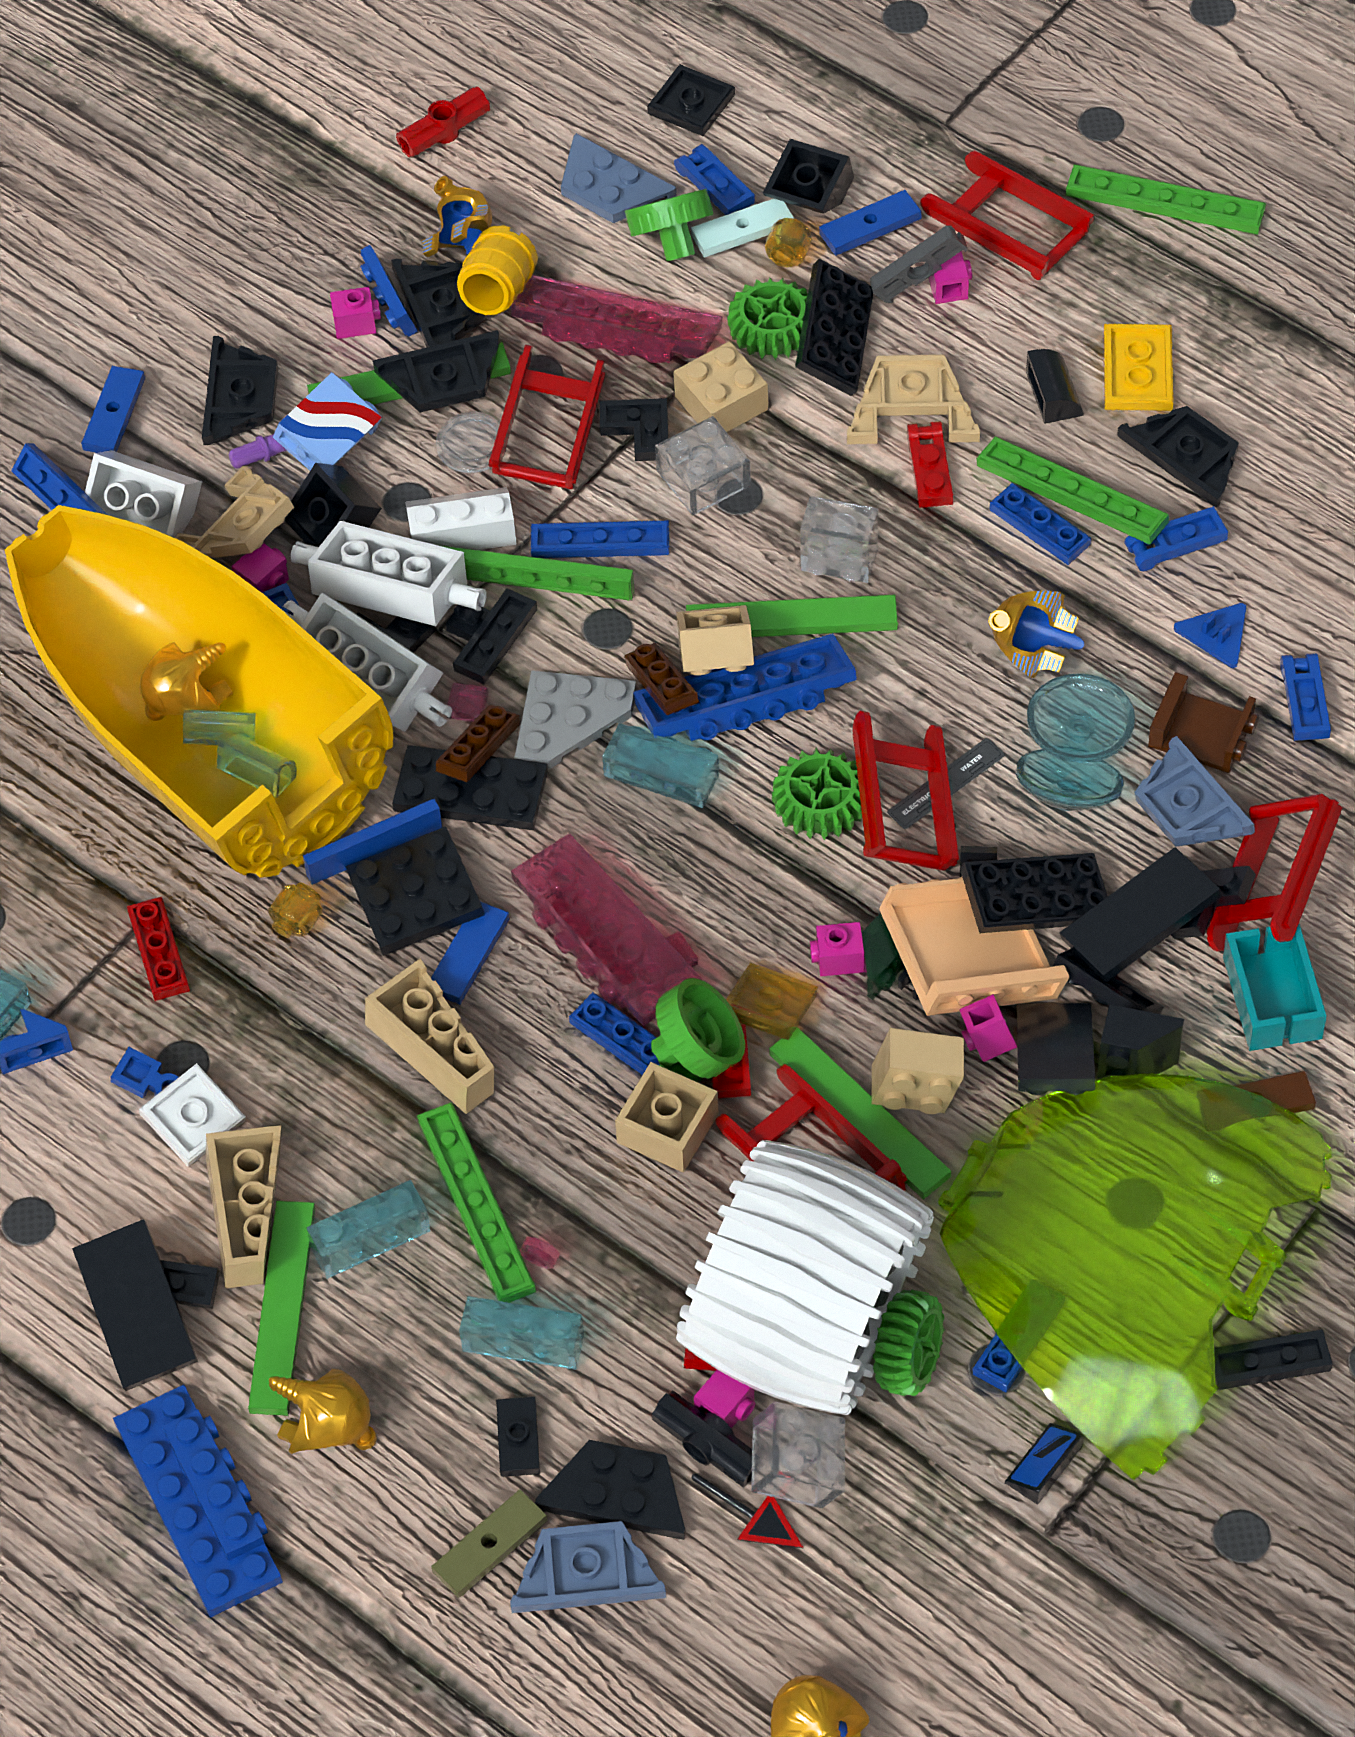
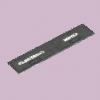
[887,738,1005,829]

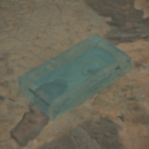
[183,710,256,747]

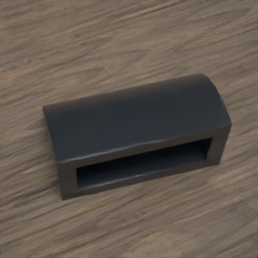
[1026,349,1084,424]

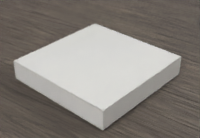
[139,1063,246,1167]

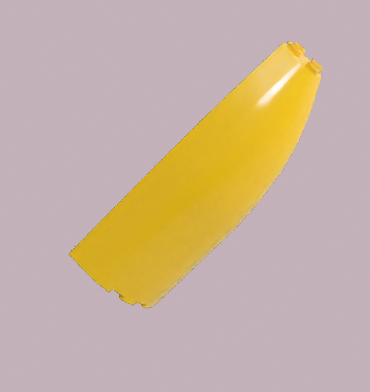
[5,505,393,878]

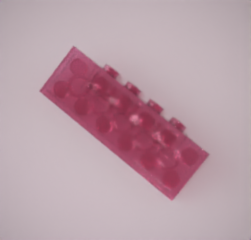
[511,275,723,363]
[511,833,702,1026]

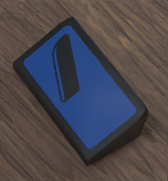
[1005,1423,1084,1505]

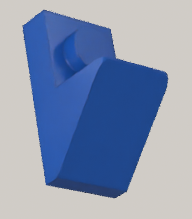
[0,1009,73,1074]

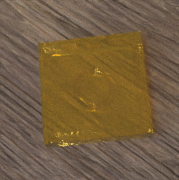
[726,962,818,1041]

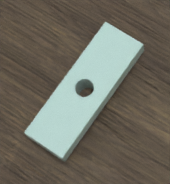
[691,199,794,258]

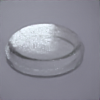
[436,411,507,473]

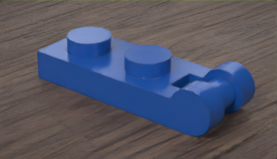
[674,144,755,215]
[1124,506,1228,572]
[1280,653,1331,741]

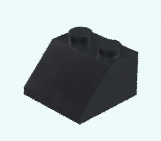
[763,139,854,214]
[285,463,382,547]
[1097,1004,1184,1088]

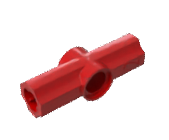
[396,86,490,158]

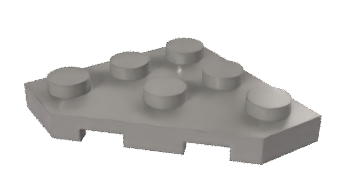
[514,671,636,769]

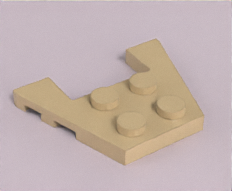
[847,355,980,444]
[174,466,294,558]

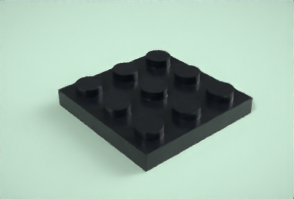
[345,826,485,956]

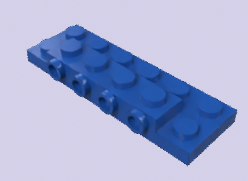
[633,634,857,741]
[113,1385,283,1618]

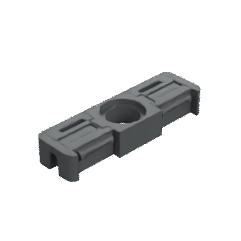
[870,226,968,303]

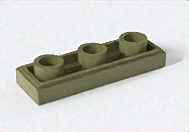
[431,1489,548,1598]

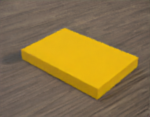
[1104,324,1173,411]

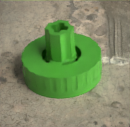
[624,188,714,261]
[651,978,745,1079]

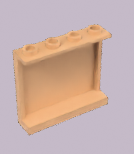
[879,877,1069,1016]

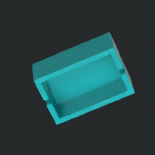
[1223,924,1327,1051]

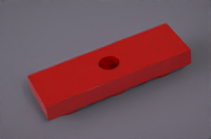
[127,896,190,1001]

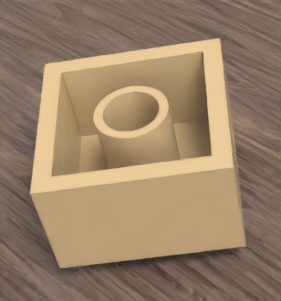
[674,341,768,440]
[676,605,754,675]
[871,1028,964,1114]
[615,1062,719,1173]

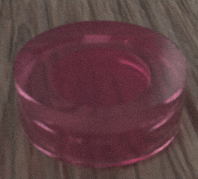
[520,1237,560,1269]

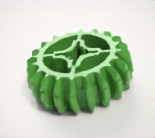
[727,277,808,360]
[772,747,862,841]
[873,1289,945,1396]

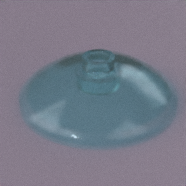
[1027,674,1135,763]
[1015,749,1124,811]

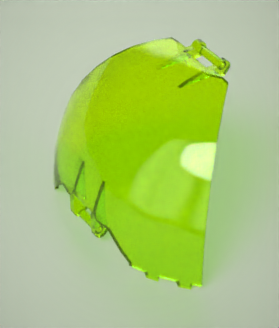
[938,1074,1332,1480]

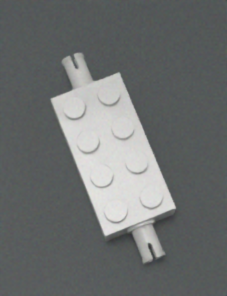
[291,521,486,626]
[281,593,452,732]

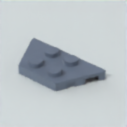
[561,133,676,223]
[1134,736,1255,847]
[510,1521,666,1613]

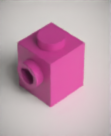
[928,251,972,304]
[330,287,381,339]
[231,543,289,592]
[810,922,864,976]
[959,994,1017,1062]
[694,1370,756,1428]

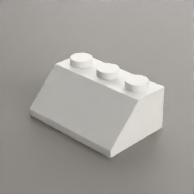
[85,450,202,538]
[405,487,516,550]

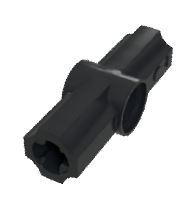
[652,1391,765,1488]

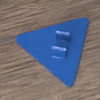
[1174,603,1246,668]

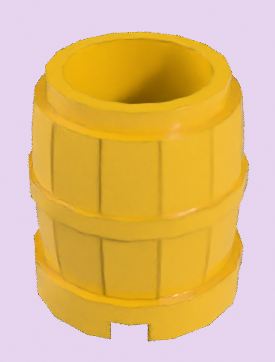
[457,225,538,315]

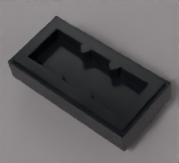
[496,1397,540,1477]

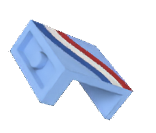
[273,372,382,471]

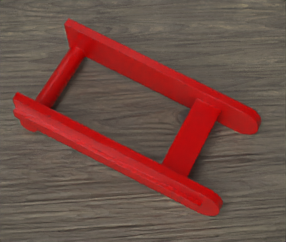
[920,151,1094,280]
[489,345,605,490]
[853,711,959,871]
[1207,794,1343,952]
[715,1064,907,1191]

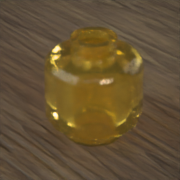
[765,218,812,267]
[268,882,323,938]

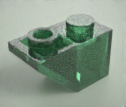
[862,913,904,1000]

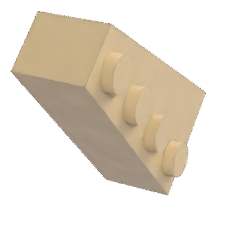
[365,958,495,1114]
[206,1125,281,1288]

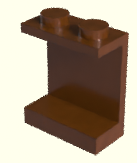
[1148,672,1259,773]

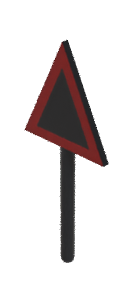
[691,1473,804,1549]

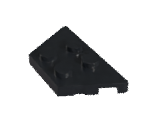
[391,259,485,347]
[373,330,500,413]
[202,336,278,445]
[1117,406,1239,508]
[535,1440,686,1540]

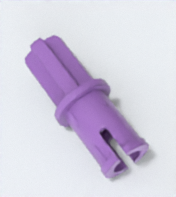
[228,434,287,469]

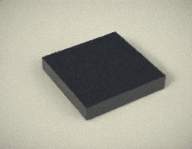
[647,64,735,136]

